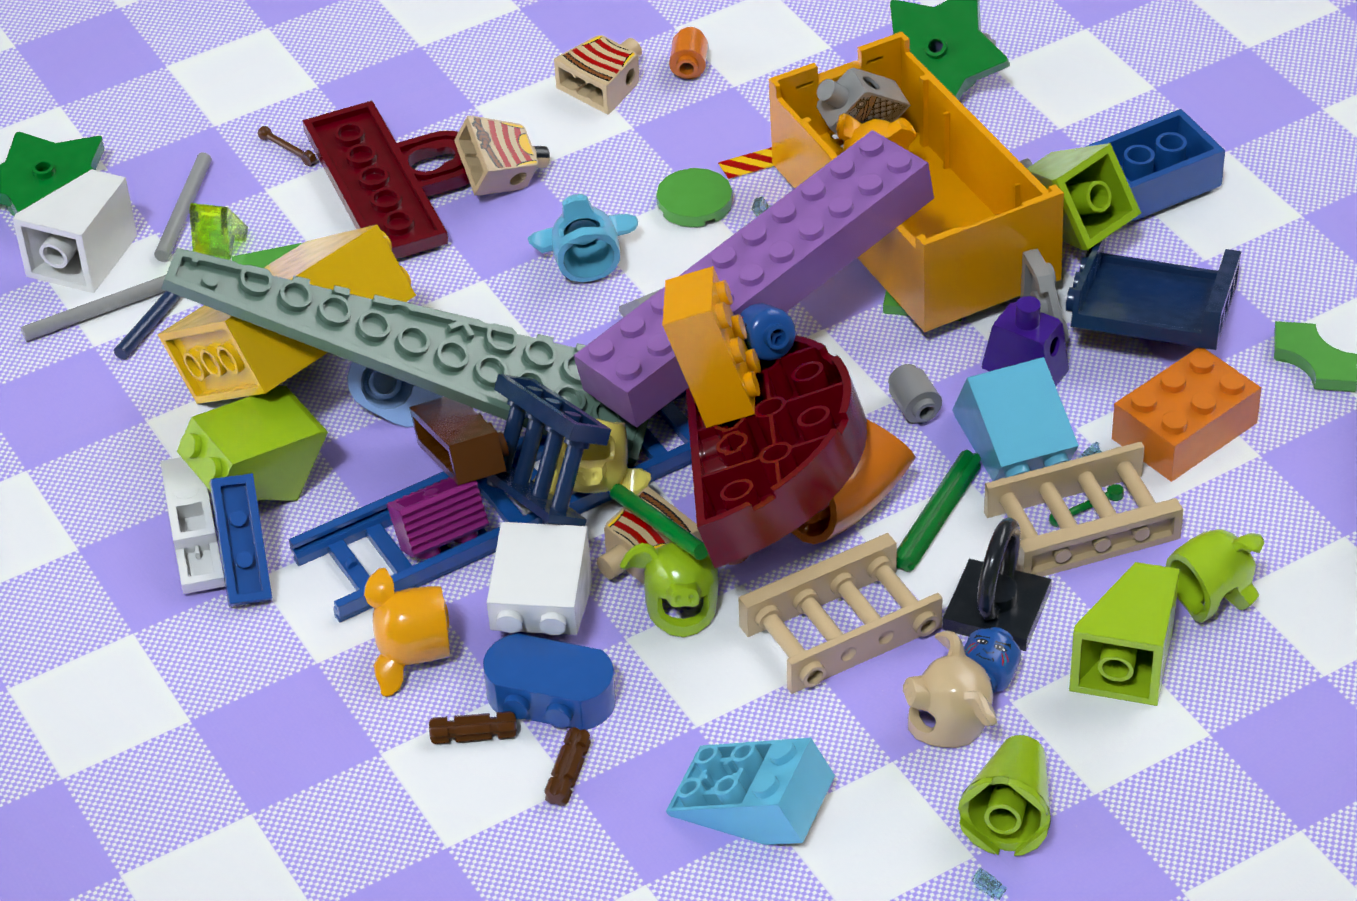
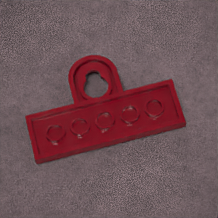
[302,100,470,259]

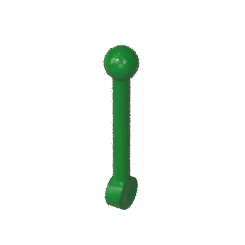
[1049,484,1124,527]

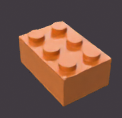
[1111,347,1262,482]

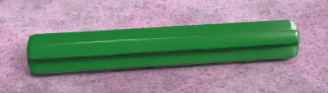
[896,450,981,572]

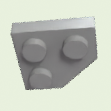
[1020,249,1069,342]

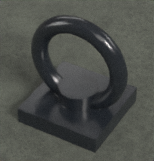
[942,518,1052,651]

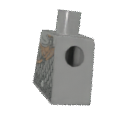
[816,68,911,141]

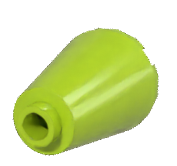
[958,735,1051,856]

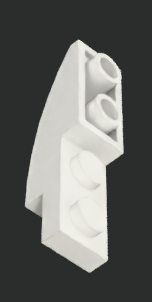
[160,457,225,594]

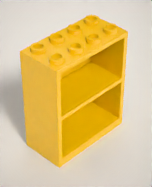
[157,224,416,404]

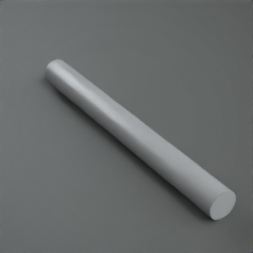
[154,152,212,262]
[21,275,166,342]

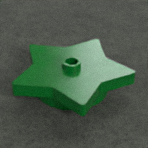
[890,0,1010,100]
[0,132,104,216]

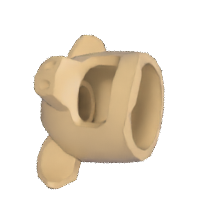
[903,630,997,748]

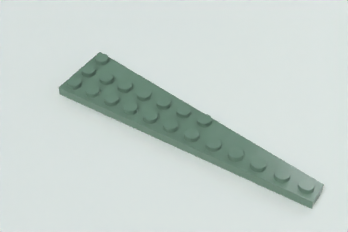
[161,248,649,468]

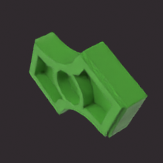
[1274,321,1357,392]

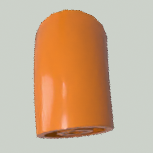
[791,419,916,544]

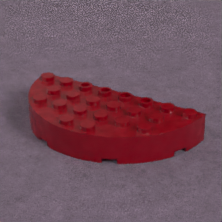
[686,335,867,569]

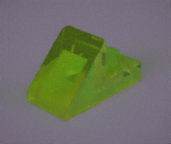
[189,203,248,260]

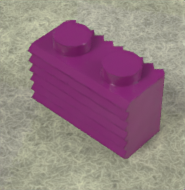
[387,477,489,559]

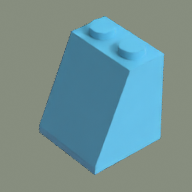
[952,357,1079,481]

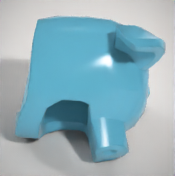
[528,194,638,282]

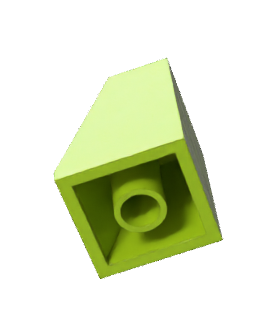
[1027,143,1141,250]
[176,386,328,501]
[1069,562,1180,706]

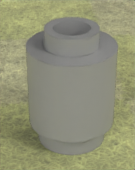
[888,364,942,423]

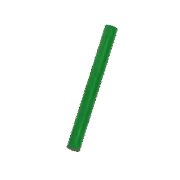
[610,484,708,560]

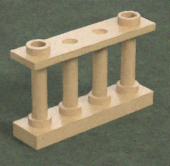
[984,442,1183,577]
[738,533,943,694]

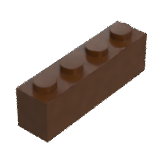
[409,397,509,485]

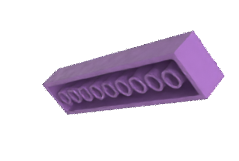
[573,130,934,427]

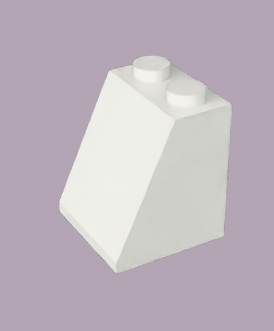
[12,169,137,293]
[486,522,592,635]

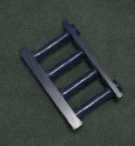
[485,374,611,526]

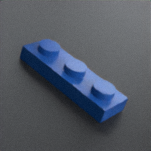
[210,473,272,607]

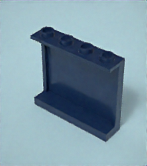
[1065,239,1241,350]

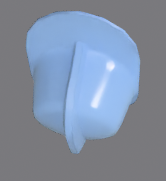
[347,362,442,427]

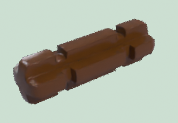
[429,711,517,744]
[544,727,591,806]

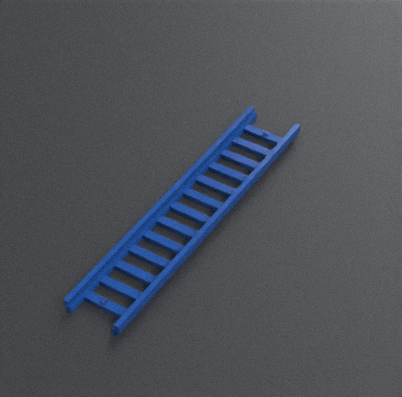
[289,333,797,623]

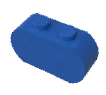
[483,633,616,730]

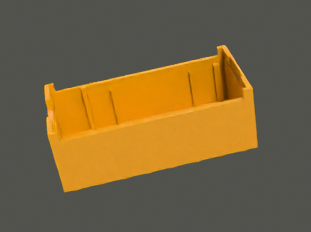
[769,32,1064,333]

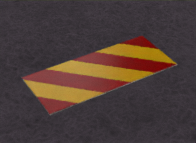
[718,147,774,179]

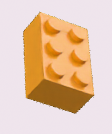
[662,266,761,428]

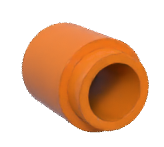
[669,27,708,79]

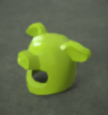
[1165,529,1264,623]
[620,542,719,637]

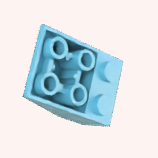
[666,737,835,845]

